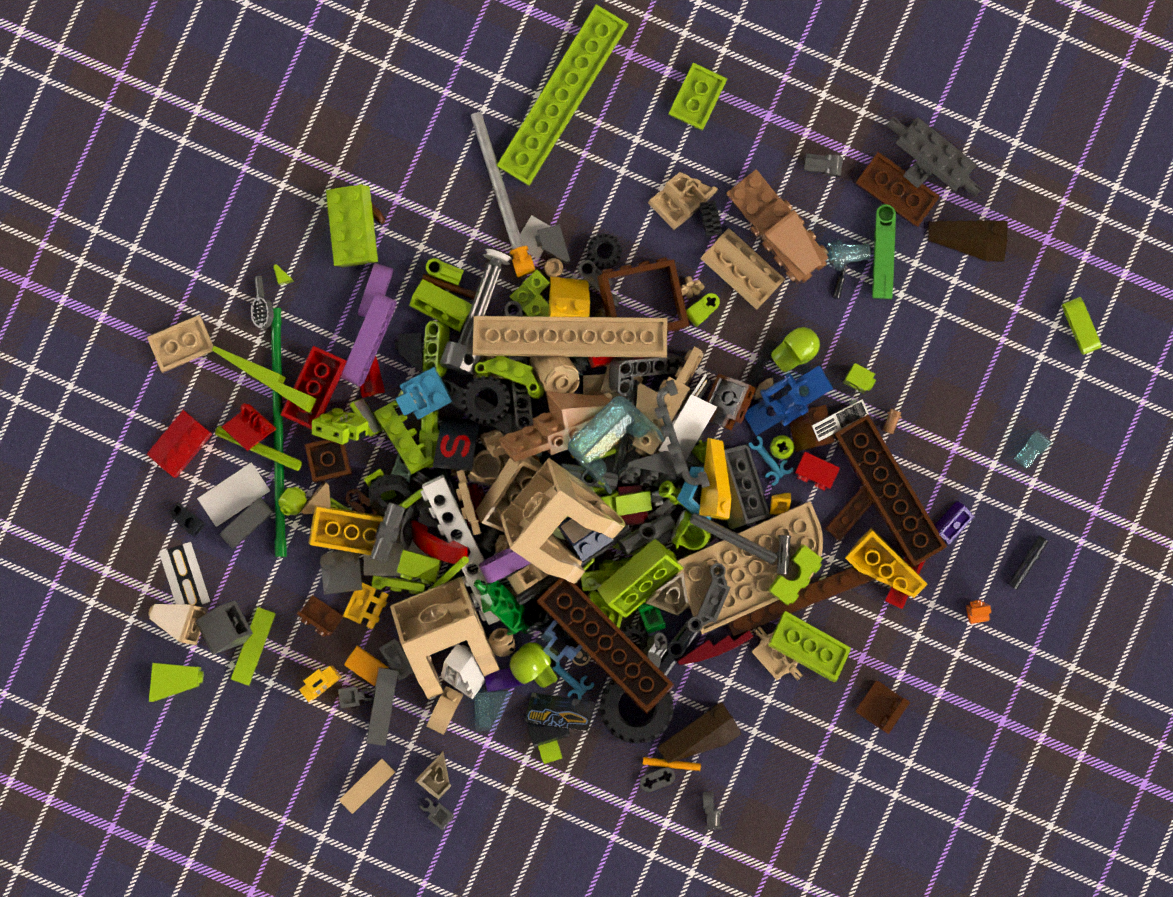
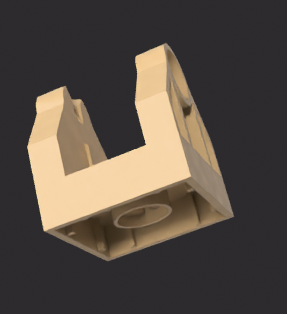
[500,458,625,583]
[390,577,500,699]

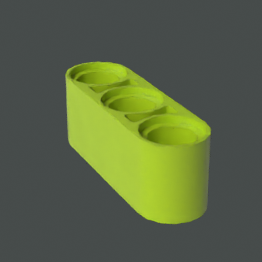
[1062,297,1101,355]
[423,321,450,377]

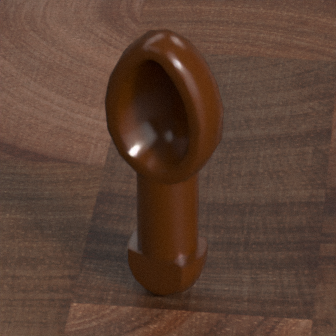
[372,203,385,224]

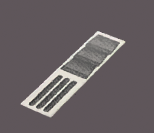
[812,399,869,441]

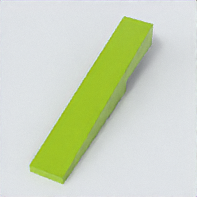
[212,346,316,413]

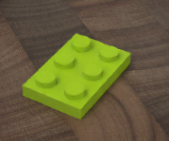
[668,63,727,131]

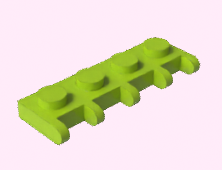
[374,401,434,475]

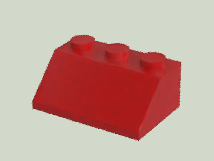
[147,410,213,478]

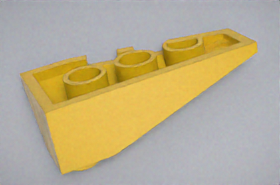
[699,438,731,520]

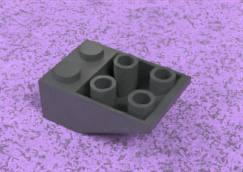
[618,451,684,490]

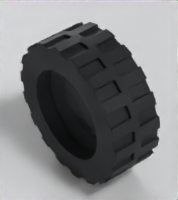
[368,474,412,516]

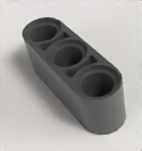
[219,497,273,549]

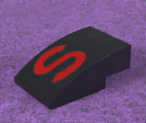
[433,417,481,472]

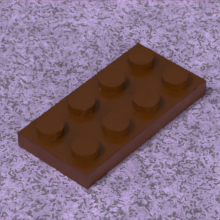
[855,152,940,228]

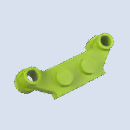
[475,356,544,399]

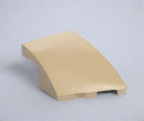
[648,172,718,230]

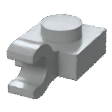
[651,490,667,506]
[648,499,676,519]

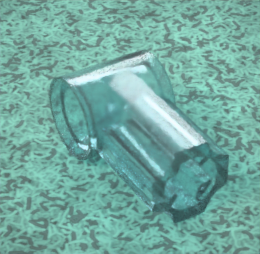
[1014,429,1052,469]

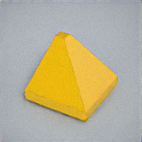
[770,493,791,515]

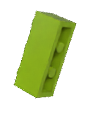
[409,279,472,332]

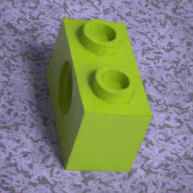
[843,363,876,393]

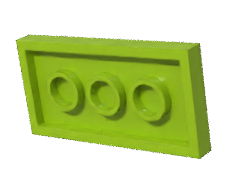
[768,611,851,682]

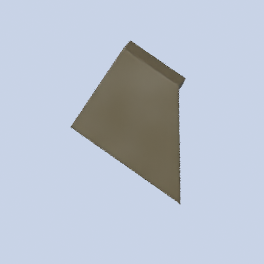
[646,572,689,616]
[415,751,451,800]

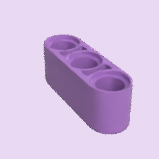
[358,263,393,317]
[479,547,530,583]

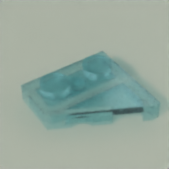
[474,691,511,732]

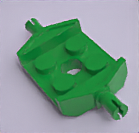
[474,579,530,636]

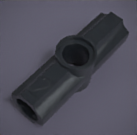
[659,621,699,676]

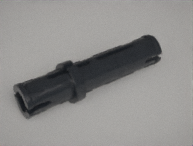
[1007,536,1049,590]

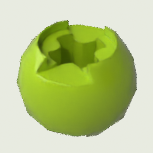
[770,435,794,459]

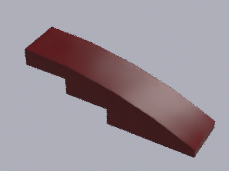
[677,630,754,665]

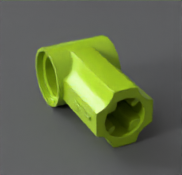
[426,258,464,286]

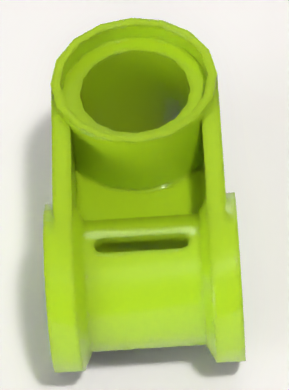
[686,293,720,327]

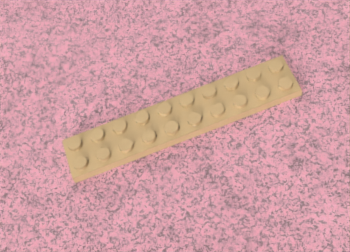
[473,316,667,358]

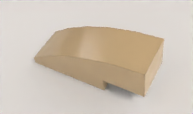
[507,563,550,594]
[339,759,395,814]

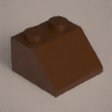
[789,405,835,452]

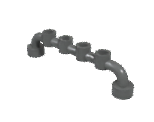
[654,379,710,488]

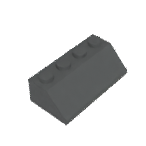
[724,444,771,529]

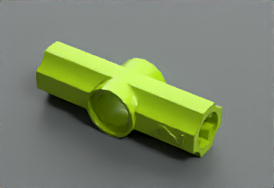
[419,409,439,467]

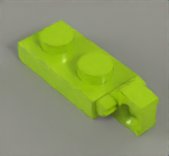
[372,575,426,595]

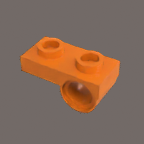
[966,600,991,624]

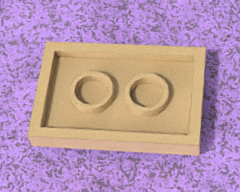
[147,315,213,373]

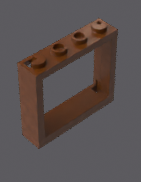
[597,257,689,333]

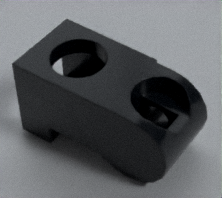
[167,502,206,537]

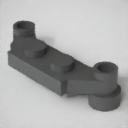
[687,563,731,632]

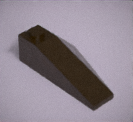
[928,220,1008,262]
[657,702,742,763]

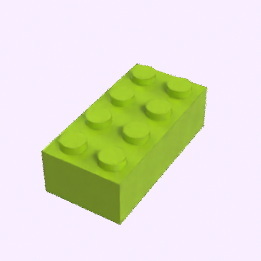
[326,184,378,268]

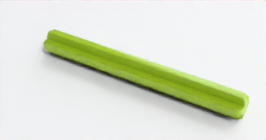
[215,426,302,471]

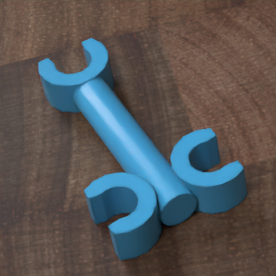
[748,436,794,486]
[551,660,594,700]

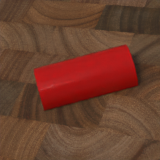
[280,346,347,430]

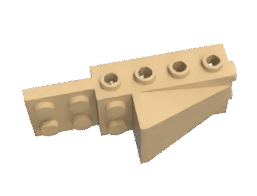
[632,346,704,457]

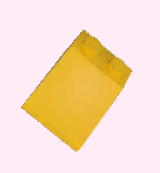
[548,276,590,317]

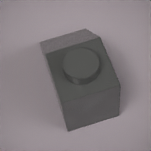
[535,224,570,264]

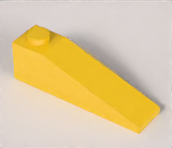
[845,528,927,598]

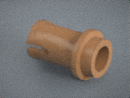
[882,409,902,434]

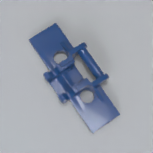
[745,366,833,436]

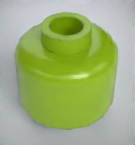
[278,487,307,516]

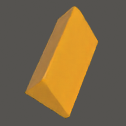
[344,645,389,686]

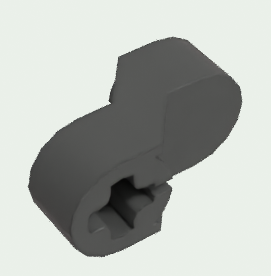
[643,632,667,668]

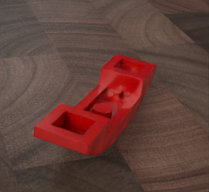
[411,520,468,565]

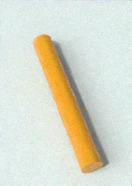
[643,757,701,771]

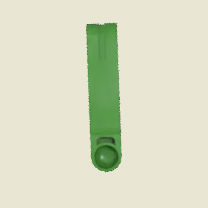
[872,204,896,299]

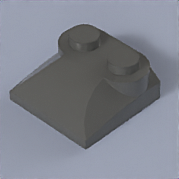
[320,551,363,595]

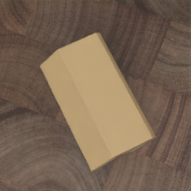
[700,228,785,309]

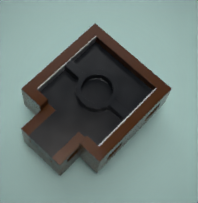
[706,373,756,431]

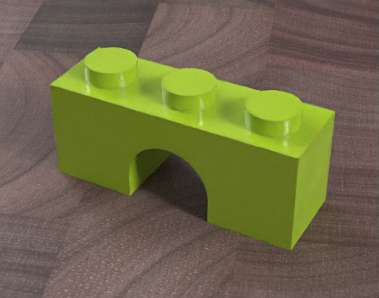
[767,544,823,605]

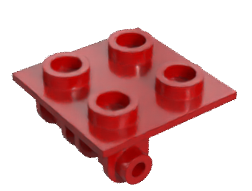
[222,403,276,451]

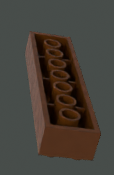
[834,414,947,568]
[537,578,674,714]

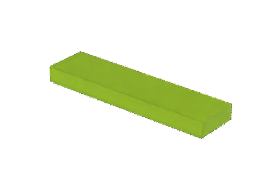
[231,607,276,686]

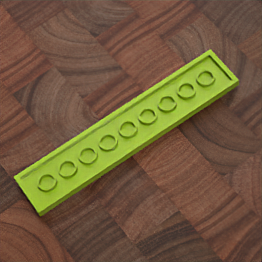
[497,4,629,186]

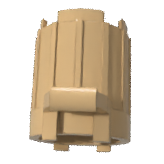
[529,356,580,393]

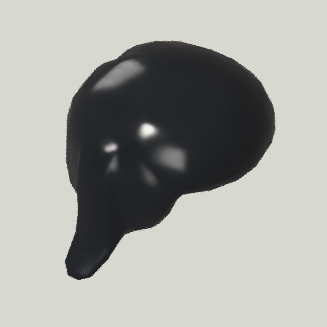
[525,597,553,632]

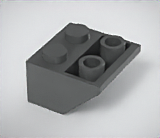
[195,601,253,654]

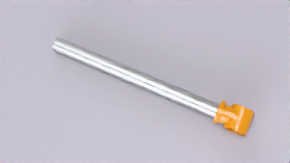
[471,112,535,278]

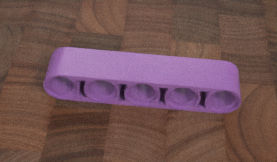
[342,293,397,387]

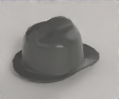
[395,504,418,550]

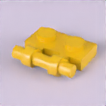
[343,582,389,629]

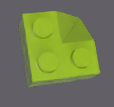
[397,550,442,585]

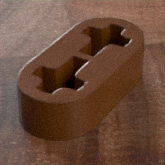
[346,489,377,515]

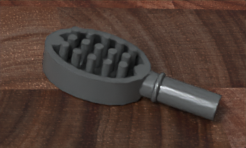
[251,276,274,329]

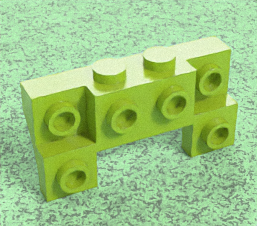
[509,270,550,317]

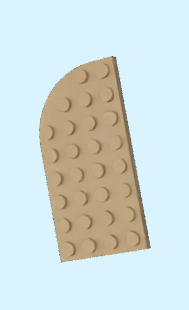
[675,501,823,634]

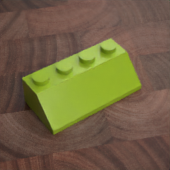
[597,539,683,618]

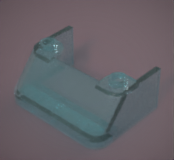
[568,396,665,494]

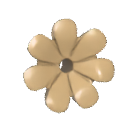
[681,276,704,298]

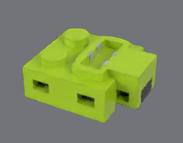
[312,408,368,445]

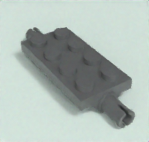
[886,116,982,197]

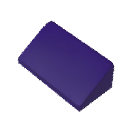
[934,501,975,544]
[485,668,526,692]

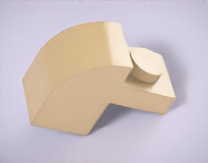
[427,686,463,735]

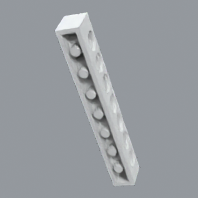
[421,475,500,625]

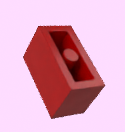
[794,452,840,491]

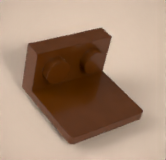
[296,595,344,637]
[855,681,910,734]

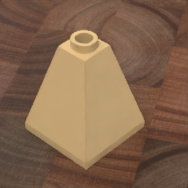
[148,604,208,645]

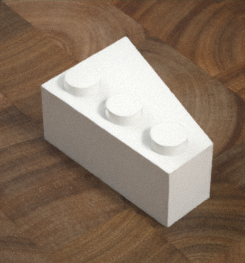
[441,644,485,699]

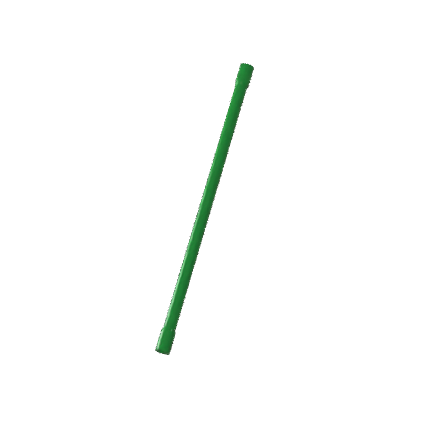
[270,308,287,557]

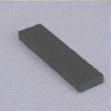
[366,667,398,746]

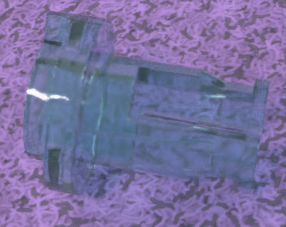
[827,239,871,270]

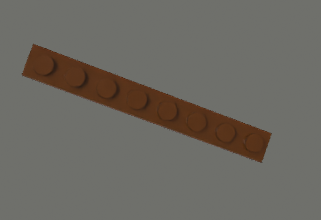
[728,567,875,636]

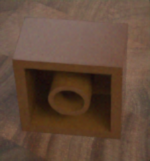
[304,439,352,483]

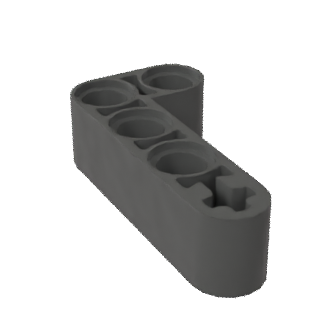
[609,352,684,396]

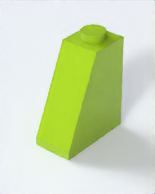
[149,663,204,702]

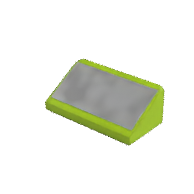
[350,399,383,437]

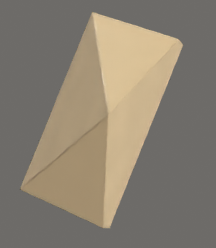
[301,481,331,514]

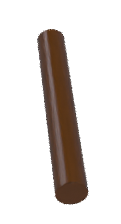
[421,274,477,299]

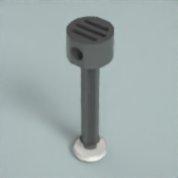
[440,249,512,377]

